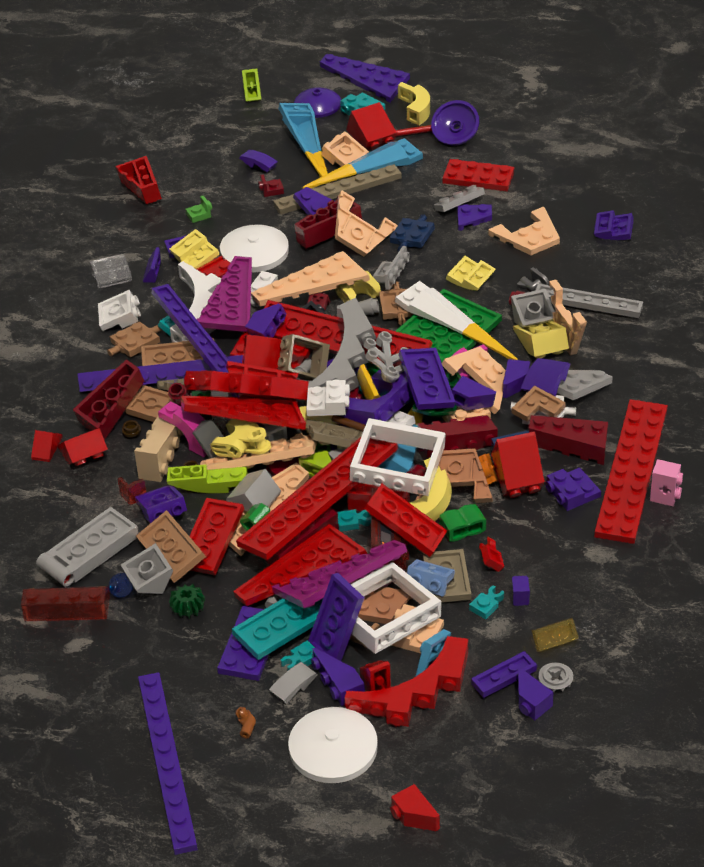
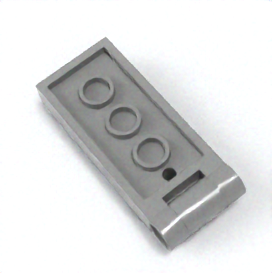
[36,507,138,587]

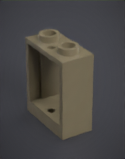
[278,334,330,381]

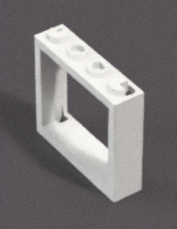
[350,418,445,496]
[351,562,441,654]

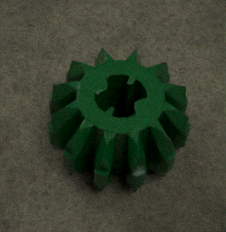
[169,584,205,619]

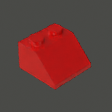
[57,428,108,466]

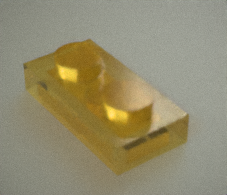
[532,618,579,651]

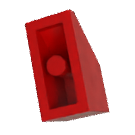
[360,660,391,691]
[390,784,440,831]

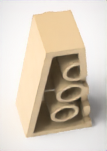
[134,415,184,482]

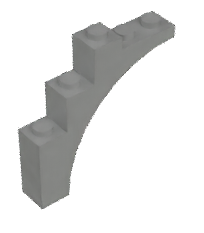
[304,298,376,404]

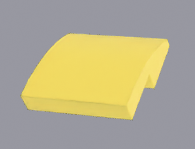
[169,229,220,269]
[446,256,496,291]

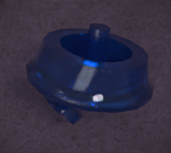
[109,573,133,598]

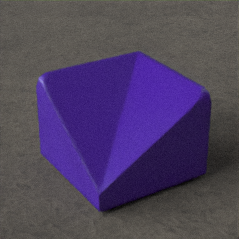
[512,576,530,606]

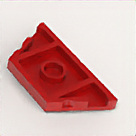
[226,361,299,398]

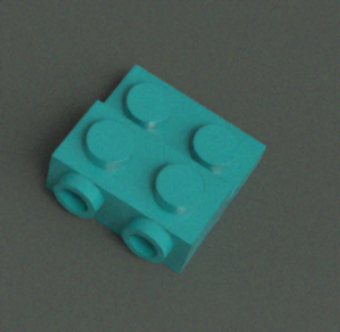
[340,92,385,116]

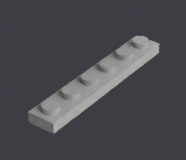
[535,283,643,318]

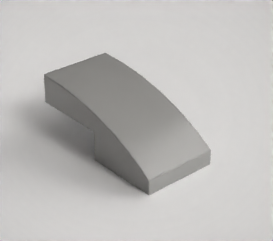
[269,662,317,704]

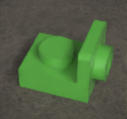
[186,196,212,223]

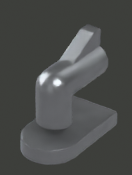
[517,267,549,291]

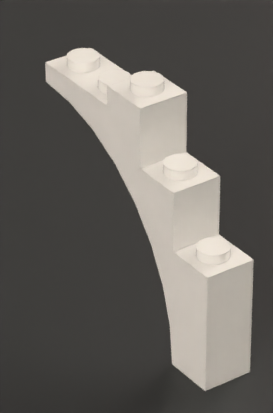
[170,261,221,342]

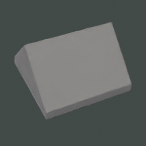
[511,289,555,328]
[226,469,281,511]
[121,543,173,594]

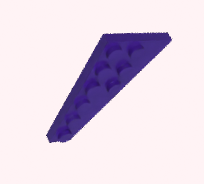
[320,54,410,103]

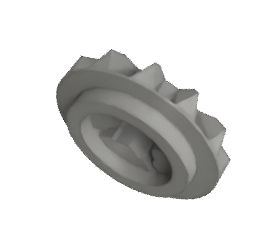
[538,662,573,692]

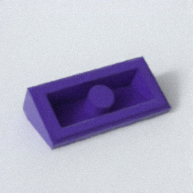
[143,247,161,283]

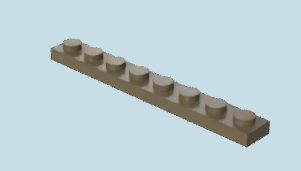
[273,164,402,215]

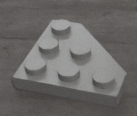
[557,370,612,400]

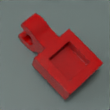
[479,537,504,572]

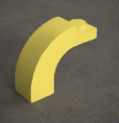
[398,82,430,126]
[410,458,452,521]

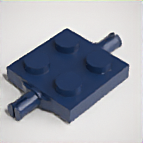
[389,214,435,252]

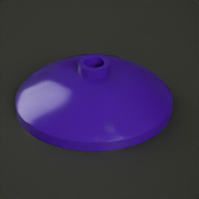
[294,87,341,118]
[431,100,479,146]

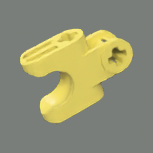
[335,271,381,303]
[210,419,271,458]

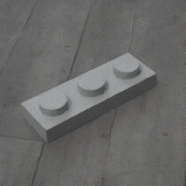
[434,185,485,212]

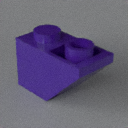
[245,303,286,338]
[452,376,496,410]

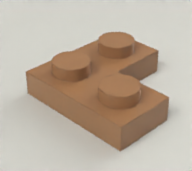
[512,386,566,422]

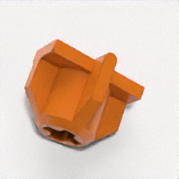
[479,454,499,485]

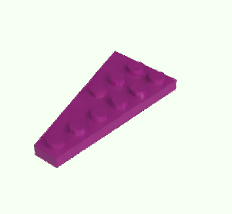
[197,256,252,332]
[272,540,407,608]

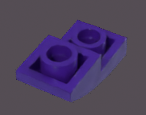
[239,150,278,172]

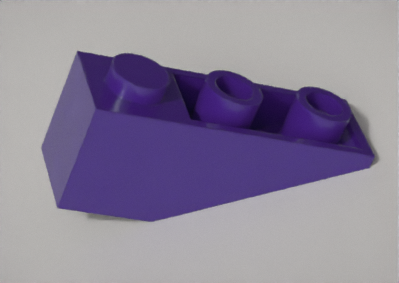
[311,648,365,707]

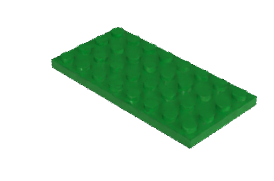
[365,289,502,398]

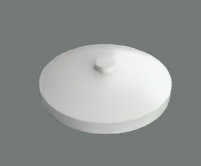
[220,225,289,272]
[288,707,378,783]

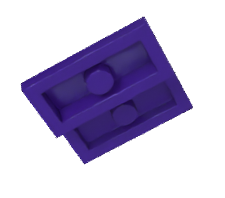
[594,210,634,240]
[521,358,571,396]

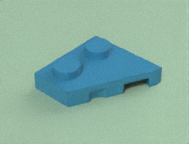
[416,629,451,676]

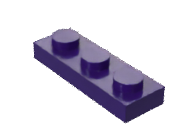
[471,651,537,698]

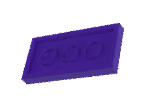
[399,348,456,410]
[308,573,365,661]
[217,606,269,681]

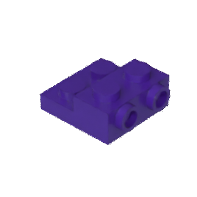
[545,468,601,511]
[135,485,187,523]

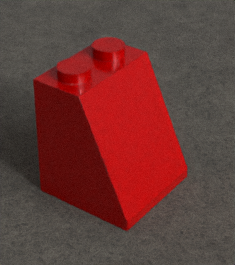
[346,102,397,150]
[242,335,282,370]
[491,431,544,498]

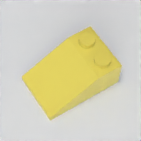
[513,321,569,358]

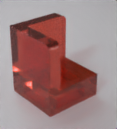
[118,477,146,506]

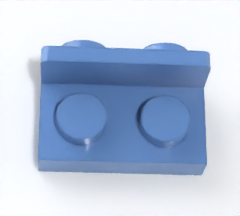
[407,559,455,596]

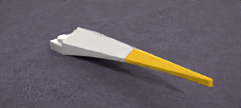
[395,281,518,360]

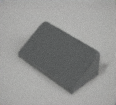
[192,419,224,458]

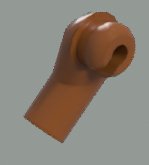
[235,707,256,739]

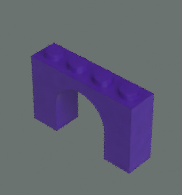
[340,369,413,425]

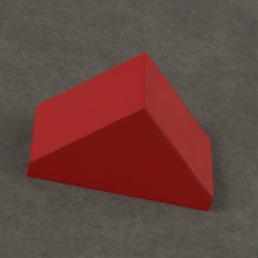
[31,430,63,462]

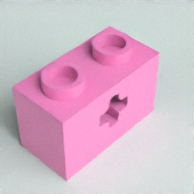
[650,459,683,506]

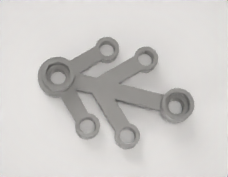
[364,331,408,383]

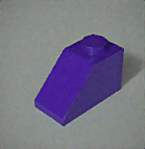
[503,359,530,398]
[518,668,553,721]

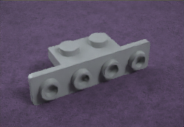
[373,246,410,290]

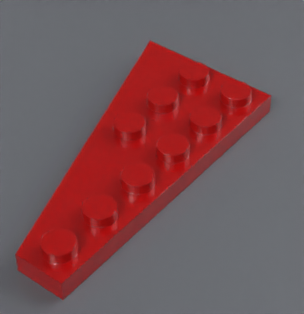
[181,396,306,430]
[233,524,367,606]

